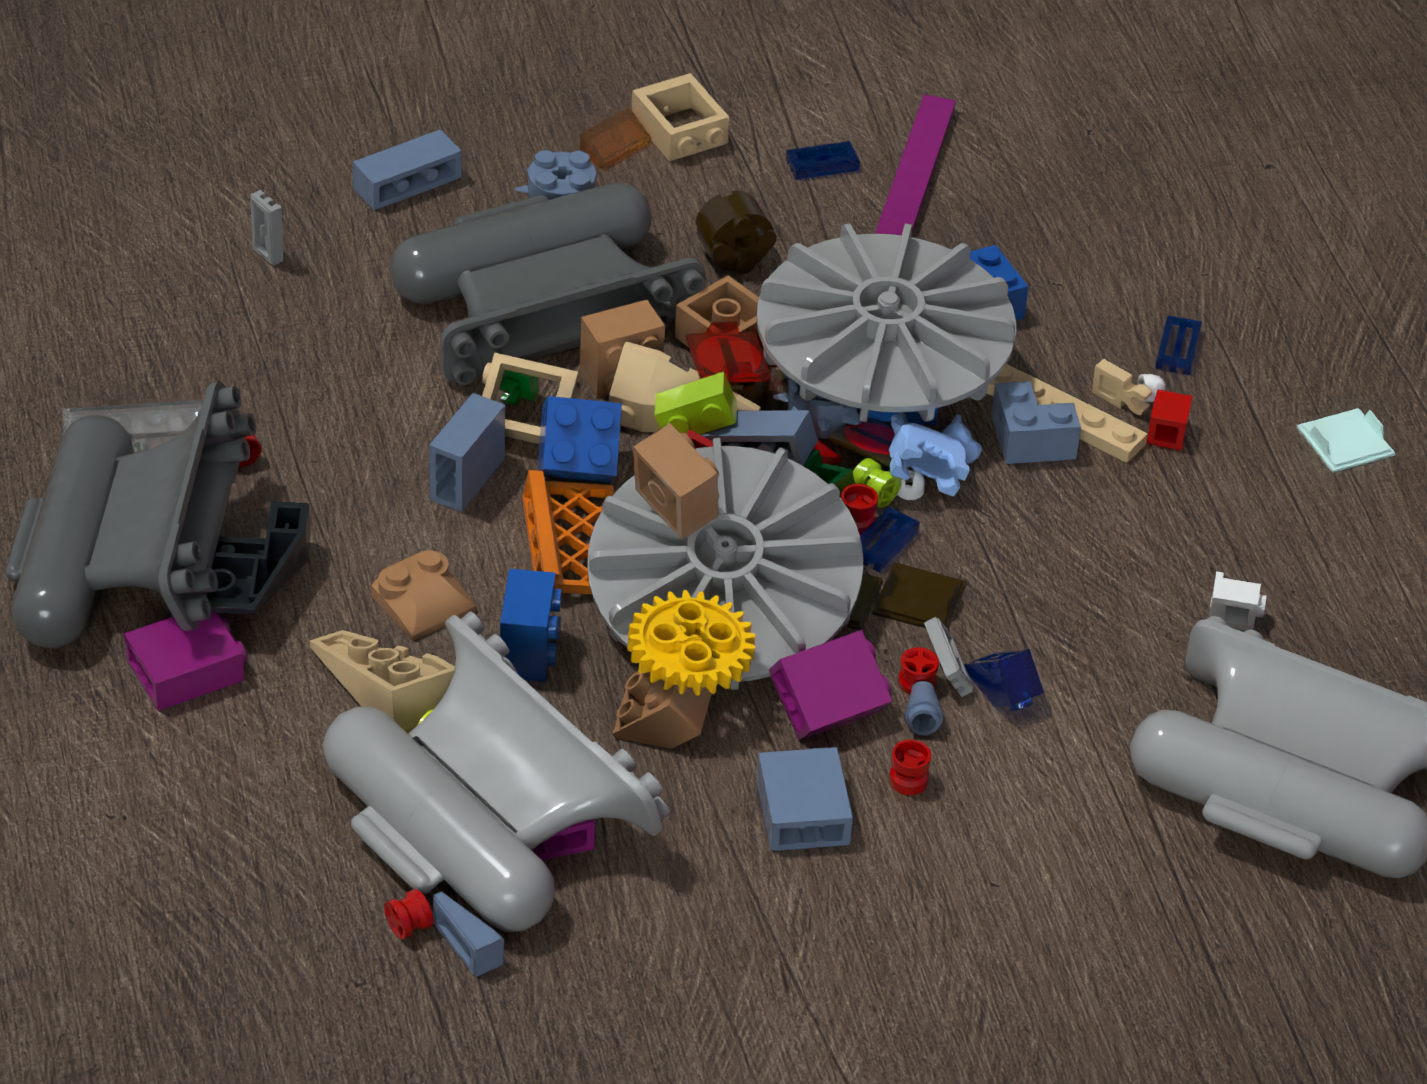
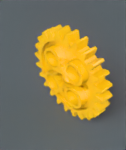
[627,590,756,696]

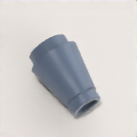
[904,681,944,735]

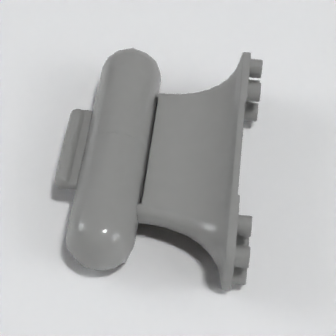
[323,612,670,932]
[1130,616,1427,878]

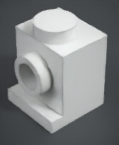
[1208,571,1267,631]

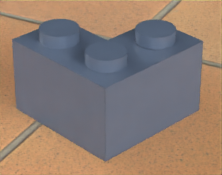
[991,381,1081,464]

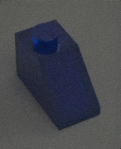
[964,649,1044,711]

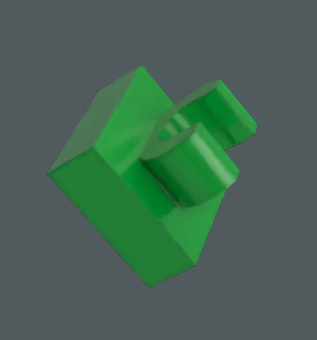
[499,370,540,406]

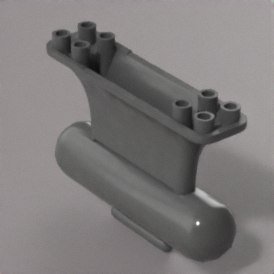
[389,183,706,385]
[5,381,256,649]

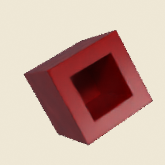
[1146,389,1193,451]

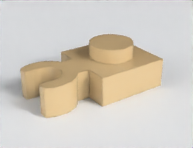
[1091,359,1152,415]

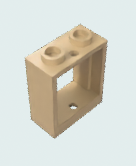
[631,73,729,161]
[482,353,584,444]

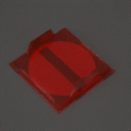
[686,321,772,383]

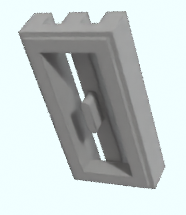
[250,190,284,266]
[924,617,974,697]

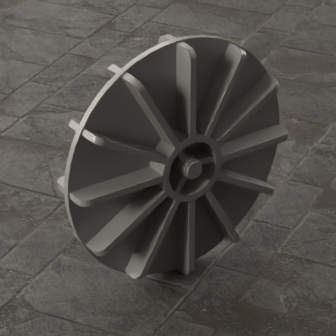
[757,223,1016,422]
[588,438,863,690]

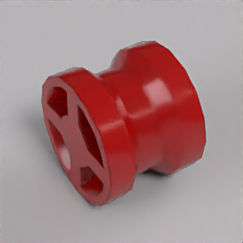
[898,647,939,695]
[384,889,434,940]

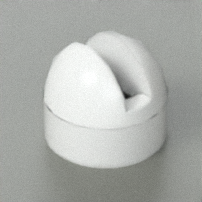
[1137,374,1166,403]
[897,468,925,500]

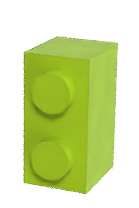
[654,372,737,435]

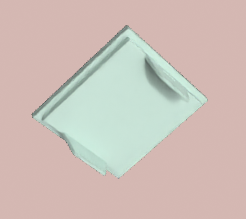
[1296,408,1395,473]

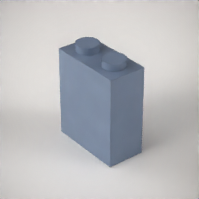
[429,393,505,512]
[756,747,853,851]

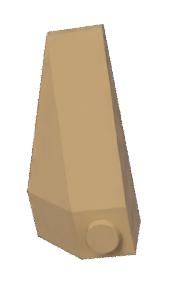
[609,342,761,433]
[310,630,455,733]

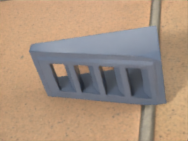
[433,892,504,977]

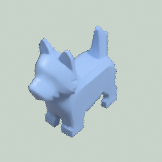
[889,412,982,497]

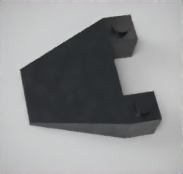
[206,501,311,615]

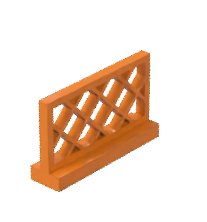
[522,470,614,594]

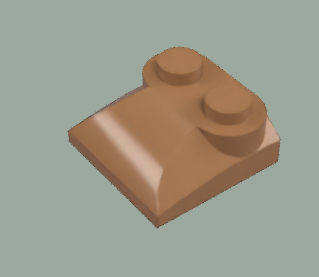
[371,550,477,641]

